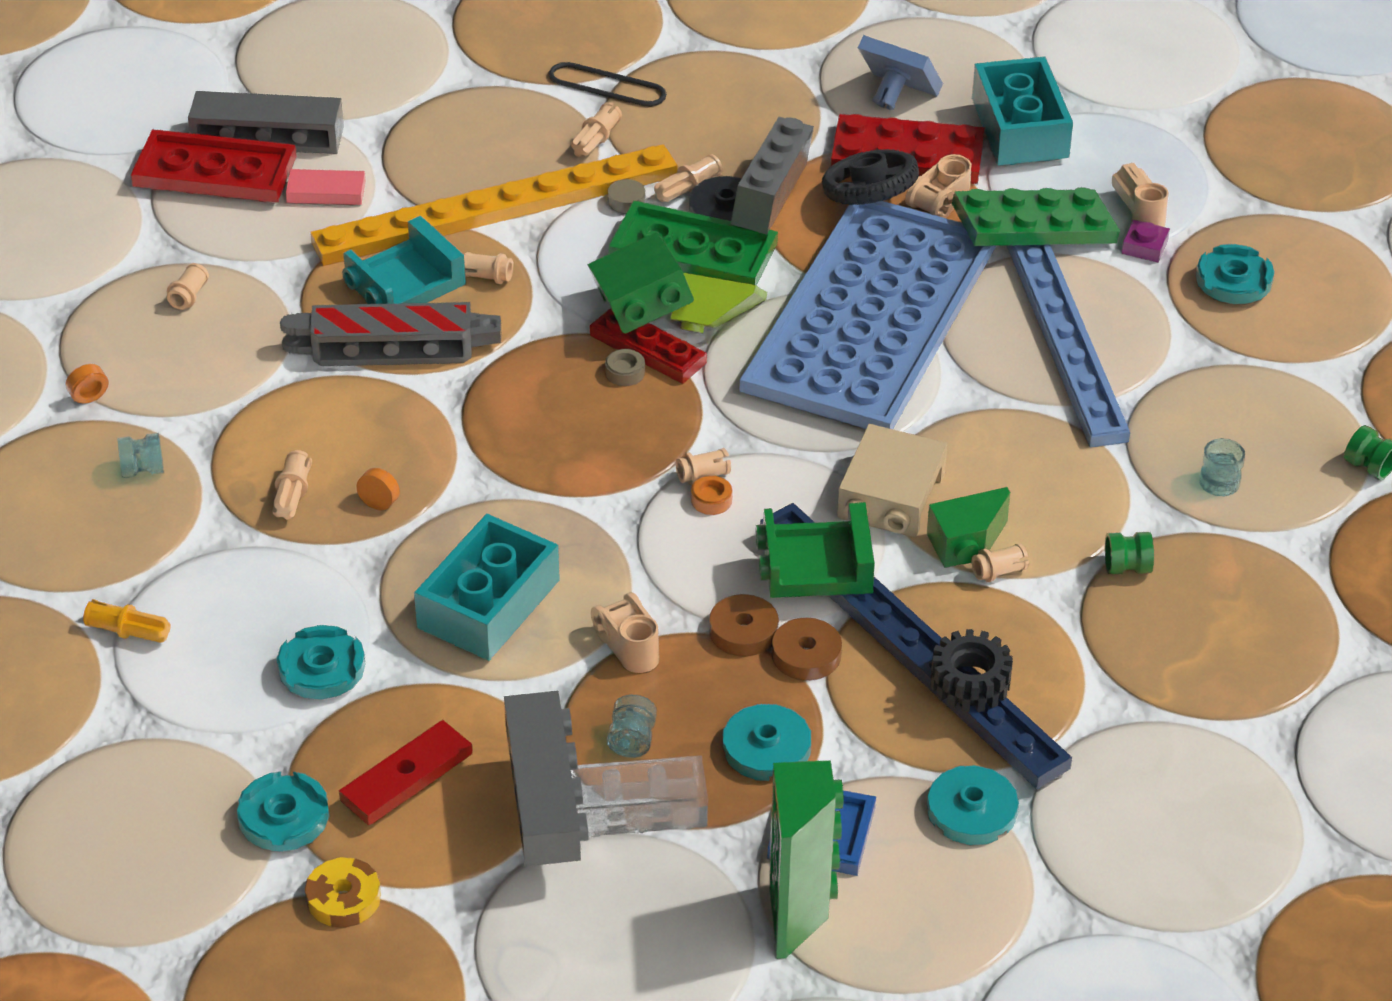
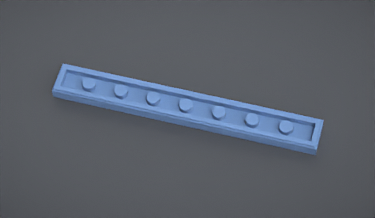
[1006,245,1130,447]

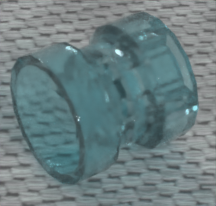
[117,433,164,478]
[1199,438,1245,496]
[607,695,657,758]

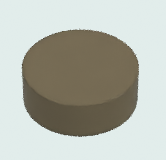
[608,179,645,213]
[605,349,645,386]

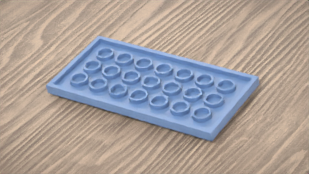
[740,201,996,429]

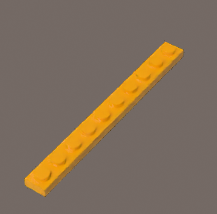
[310,144,678,266]

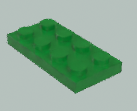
[952,187,1120,246]
[609,200,778,286]

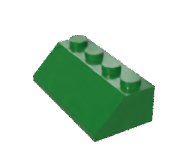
[769,760,844,959]

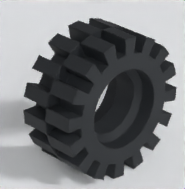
[931,629,1013,712]

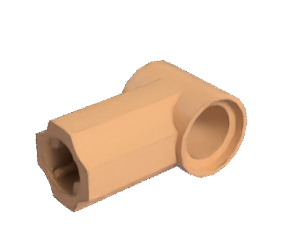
[1112,163,1169,227]

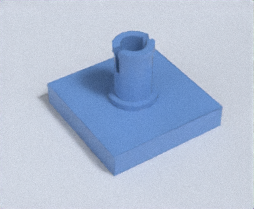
[858,35,943,110]

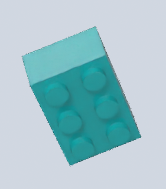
[972,56,1073,165]
[414,513,560,661]

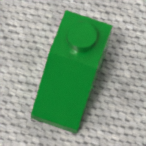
[927,487,1011,568]

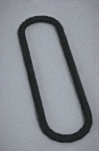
[549,62,667,107]

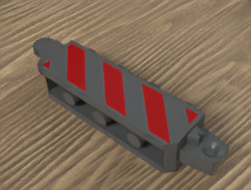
[280,302,502,366]

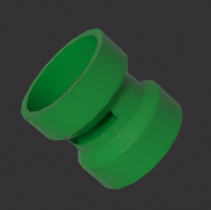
[1344,425,1392,480]
[1104,532,1154,575]

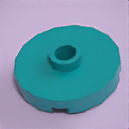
[1196,244,1275,304]
[277,625,366,700]
[723,704,811,781]
[927,765,1019,845]
[237,772,329,852]

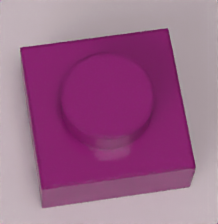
[1122,219,1170,263]

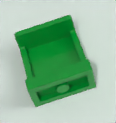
[587,231,694,333]
[755,502,875,598]

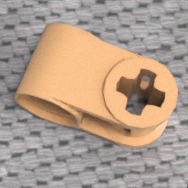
[905,154,971,218]
[591,592,659,673]

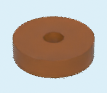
[709,594,779,656]
[772,618,842,680]

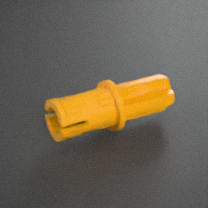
[83,599,171,643]

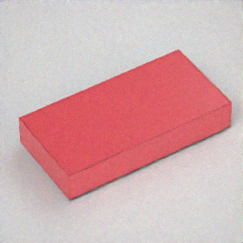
[286,169,366,205]

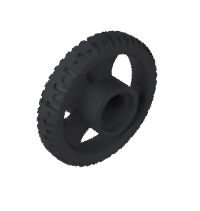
[822,149,919,205]

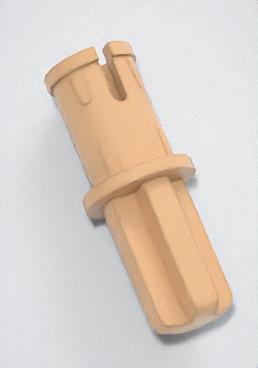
[571,102,622,157]
[654,154,723,202]
[272,450,312,520]

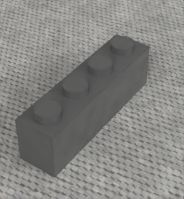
[188,91,344,154]
[731,117,814,235]
[504,691,589,867]

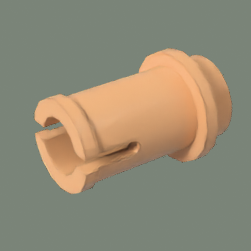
[464,252,513,284]
[167,263,209,310]
[676,448,731,485]
[971,543,1029,582]

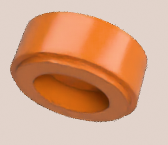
[65,364,109,404]
[356,468,400,511]
[691,476,733,515]

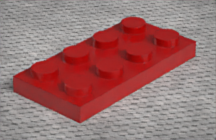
[831,114,985,184]
[131,129,297,203]

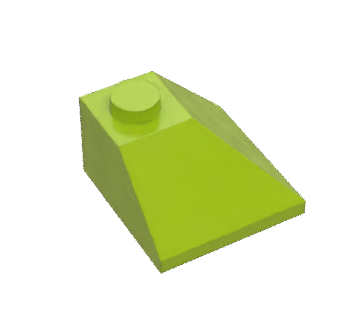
[671,273,768,333]

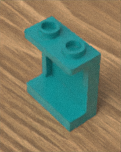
[342,216,466,304]

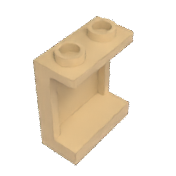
[837,424,948,537]

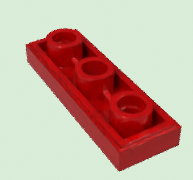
[589,308,707,384]
[339,719,473,826]

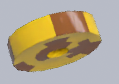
[305,857,381,928]

